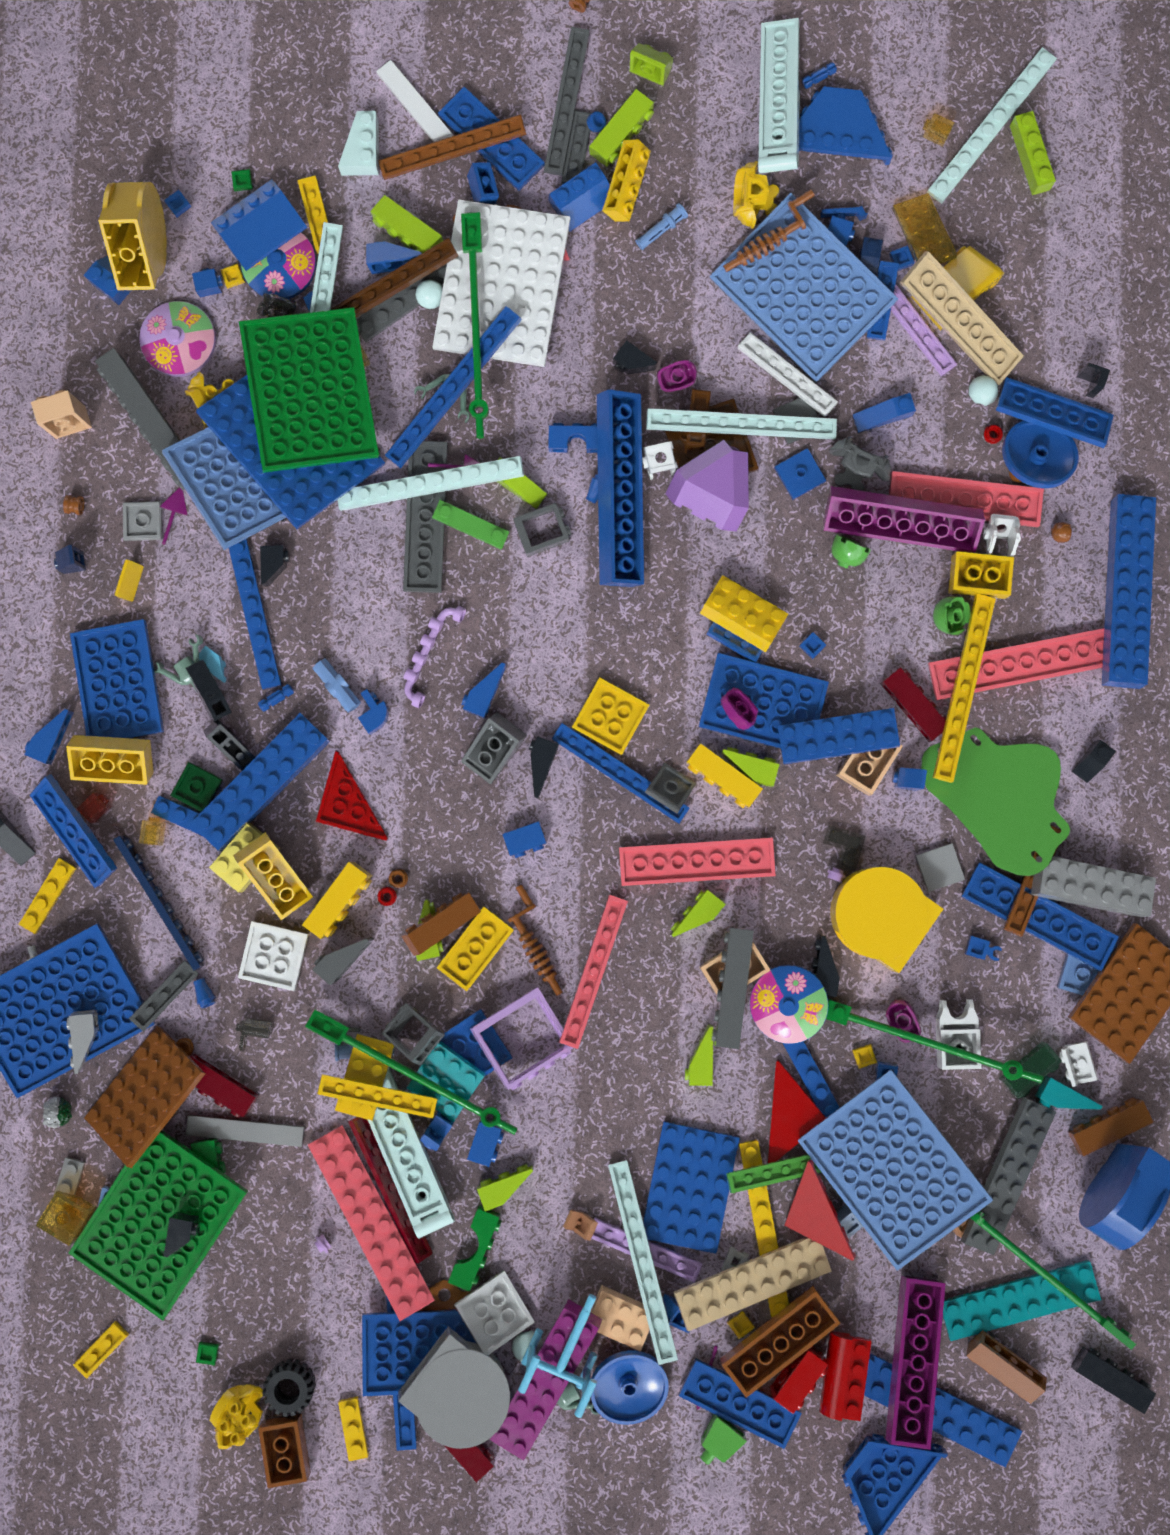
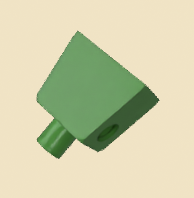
[700,1414,747,1465]

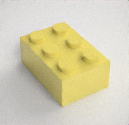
[209,823,280,893]

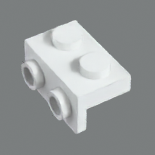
[1060,1041,1098,1087]

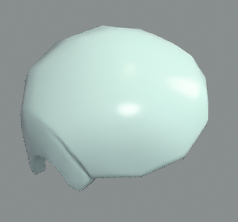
[415,279,443,309]
[969,375,998,406]
[512,1330,543,1362]

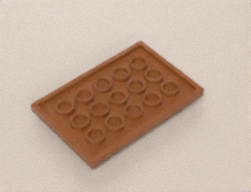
[1068,923,1170,1064]
[84,1025,206,1168]

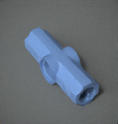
[313,658,361,713]

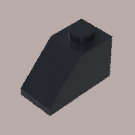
[613,340,657,375]
[260,545,290,587]
[1071,740,1116,783]
[164,1212,200,1257]

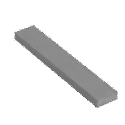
[186,1115,305,1147]

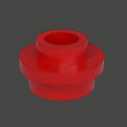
[983,425,1003,444]
[377,887,397,906]

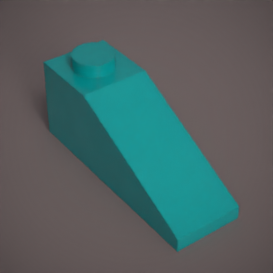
[1035,1076,1103,1110]

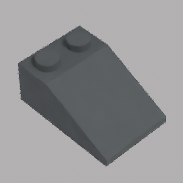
[461,712,527,784]
[313,937,374,985]

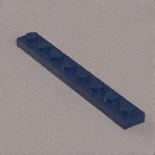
[113,836,205,971]

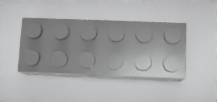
[1031,856,1156,917]

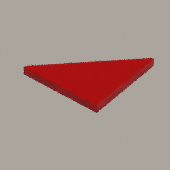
[316,751,388,841]
[768,1060,826,1163]
[784,1159,856,1261]

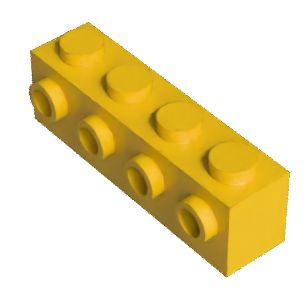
[602,139,651,222]

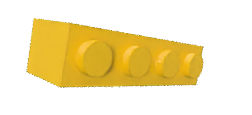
[686,743,763,808]

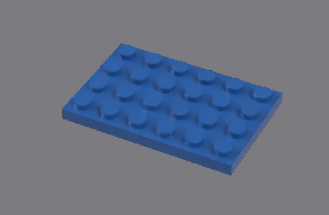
[70,619,164,739]
[698,653,829,749]
[643,1121,740,1254]
[362,1309,476,1397]

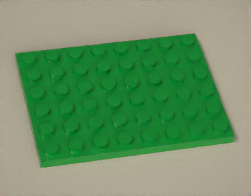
[239,307,379,473]
[68,1130,248,1321]

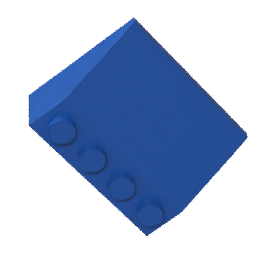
[211,179,308,271]

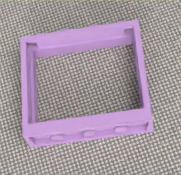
[470,987,573,1090]

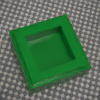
[231,169,253,192]
[196,1341,219,1366]

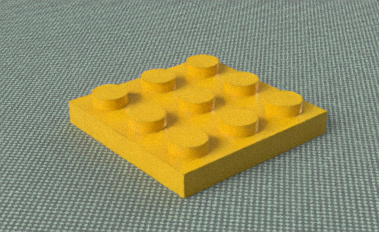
[572,677,650,755]

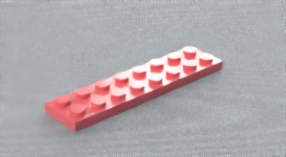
[889,471,1044,527]
[619,838,776,886]

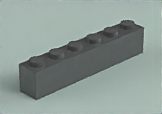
[711,927,754,1049]

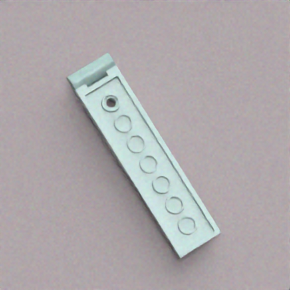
[758,18,800,173]
[368,1066,455,1238]

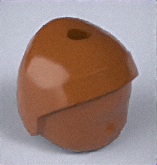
[1051,522,1072,543]

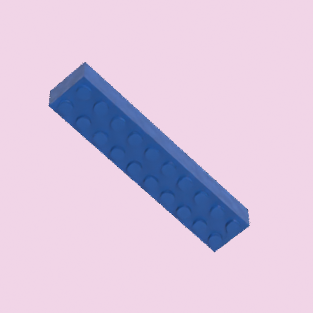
[597,389,644,587]
[1101,494,1156,689]

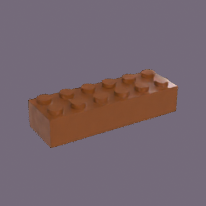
[720,1286,841,1398]

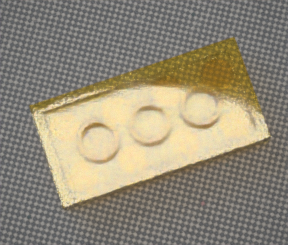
[892,193,957,264]

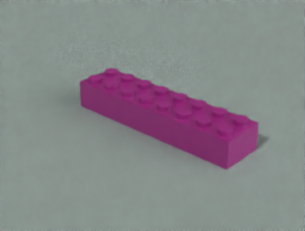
[823,486,985,553]
[885,1275,946,1450]
[490,1299,603,1461]

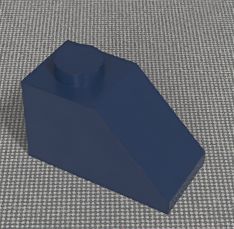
[54,545,86,574]

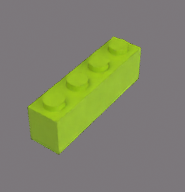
[589,89,654,167]
[1010,111,1056,195]
[370,195,443,253]

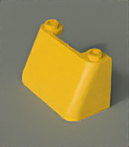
[912,246,1004,331]

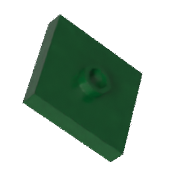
[170,762,223,812]

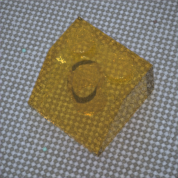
[35,1191,96,1246]

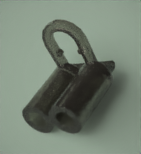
[256,293,296,319]
[235,1018,274,1052]

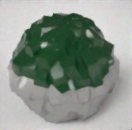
[43,1097,72,1129]

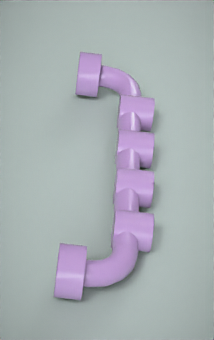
[404,606,466,708]

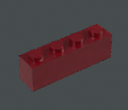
[880,667,947,742]
[190,1054,259,1118]
[445,1444,495,1483]

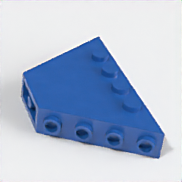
[799,86,893,165]
[842,1434,948,1535]

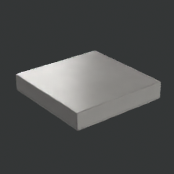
[123,501,163,541]
[915,843,965,892]

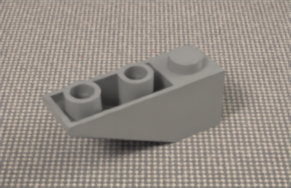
[66,1010,99,1074]

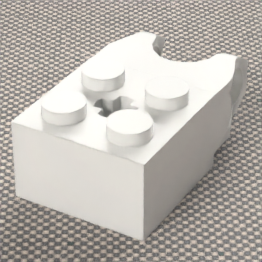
[936,999,982,1070]

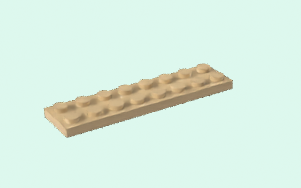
[900,251,1024,385]
[674,1237,832,1332]

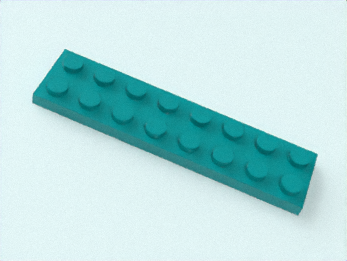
[943,1260,1101,1341]

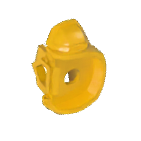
[733,161,779,229]
[185,372,234,430]
[209,1384,263,1449]

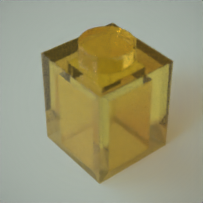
[923,113,955,147]
[139,817,166,846]

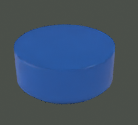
[587,111,606,133]

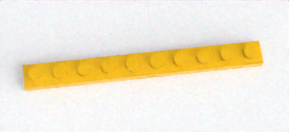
[933,594,996,783]
[739,1140,789,1318]

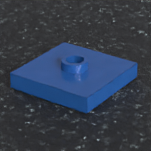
[774,448,826,500]

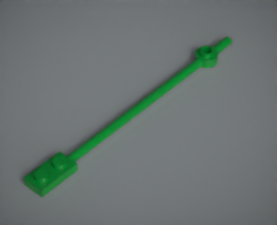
[461,212,489,439]
[826,999,1043,1083]
[305,1009,518,1135]
[970,1211,1136,1350]

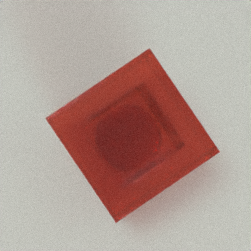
[77,793,111,823]

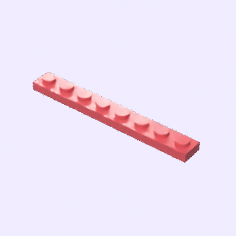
[559,895,628,1049]

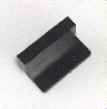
[1077,363,1110,398]

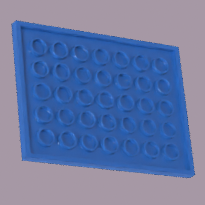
[196,375,385,529]
[0,923,156,1099]

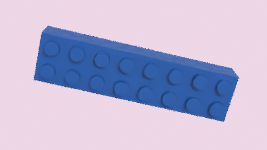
[190,713,330,852]

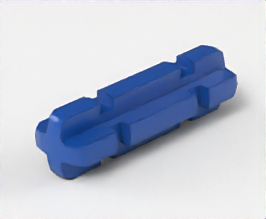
[802,62,837,89]
[258,684,294,712]

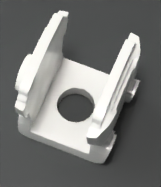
[642,441,678,480]
[983,514,1021,557]

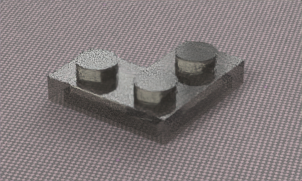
[823,825,866,873]

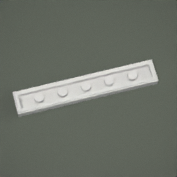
[376,60,454,142]
[738,332,838,417]

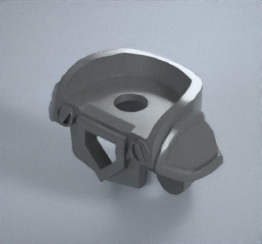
[829,436,891,491]

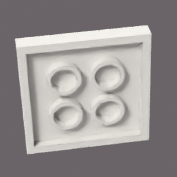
[238,921,309,991]
[454,1271,535,1355]

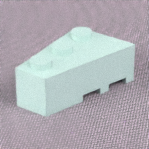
[338,111,379,176]

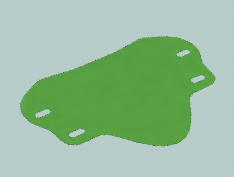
[921,728,1070,876]

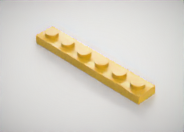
[317,1074,437,1118]

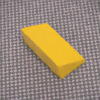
[114,559,144,602]

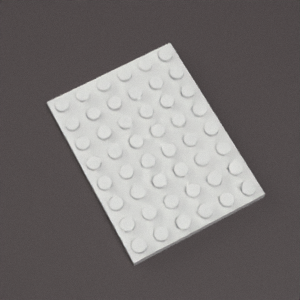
[432,200,571,367]

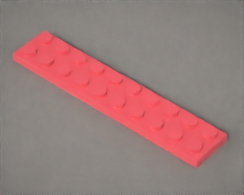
[928,628,1104,701]
[308,1125,435,1321]

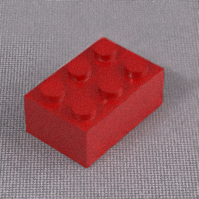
[770,1346,828,1414]

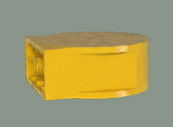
[98,182,167,290]
[830,867,943,973]

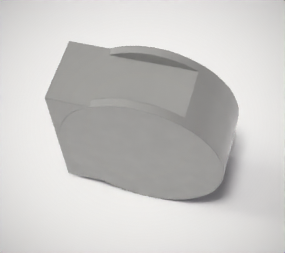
[398,1326,510,1449]

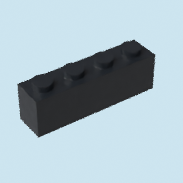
[1071,1346,1156,1414]

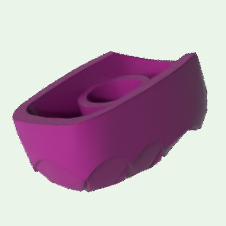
[656,360,697,392]
[720,688,758,730]
[886,999,922,1043]

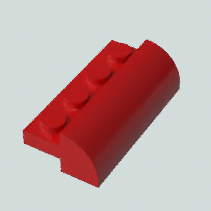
[819,1331,871,1421]

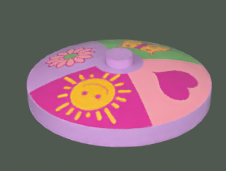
[139,301,216,377]

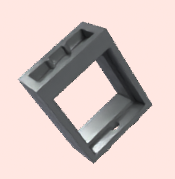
[513,503,571,557]
[382,1003,445,1066]

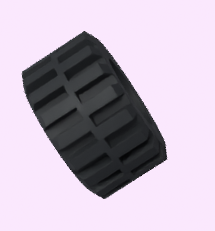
[262,1359,316,1417]

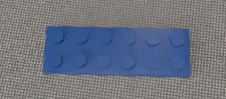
[438,87,545,191]
[996,377,1114,448]
[778,708,900,765]
[30,774,117,888]
[678,1358,802,1449]

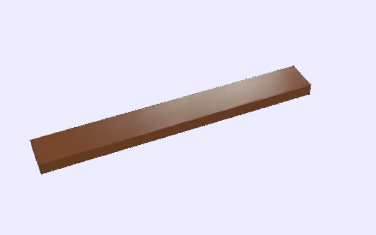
[378,114,527,180]

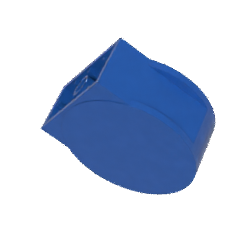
[1079,1143,1170,1250]

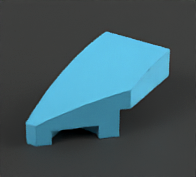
[199,646,226,683]

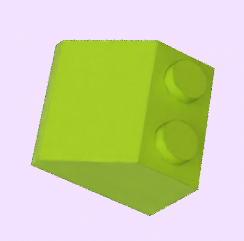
[629,43,673,86]

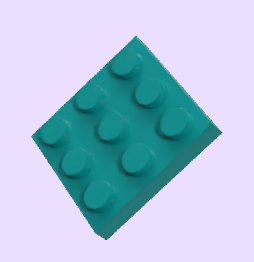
[407,1041,486,1122]

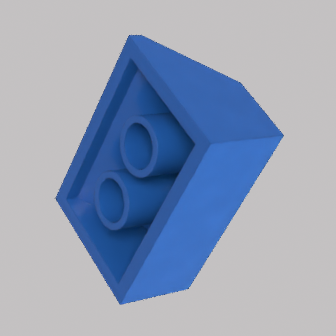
[548,162,610,232]

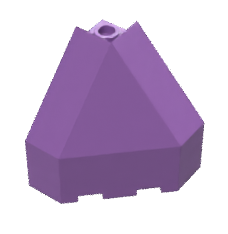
[665,440,749,531]

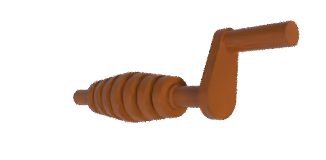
[723,190,815,273]
[507,884,563,996]

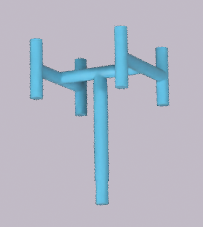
[518,1294,598,1418]

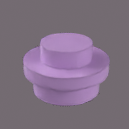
[827,867,846,883]
[314,1234,331,1254]

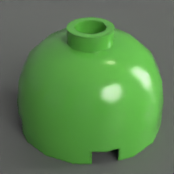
[832,534,871,569]
[933,596,971,635]

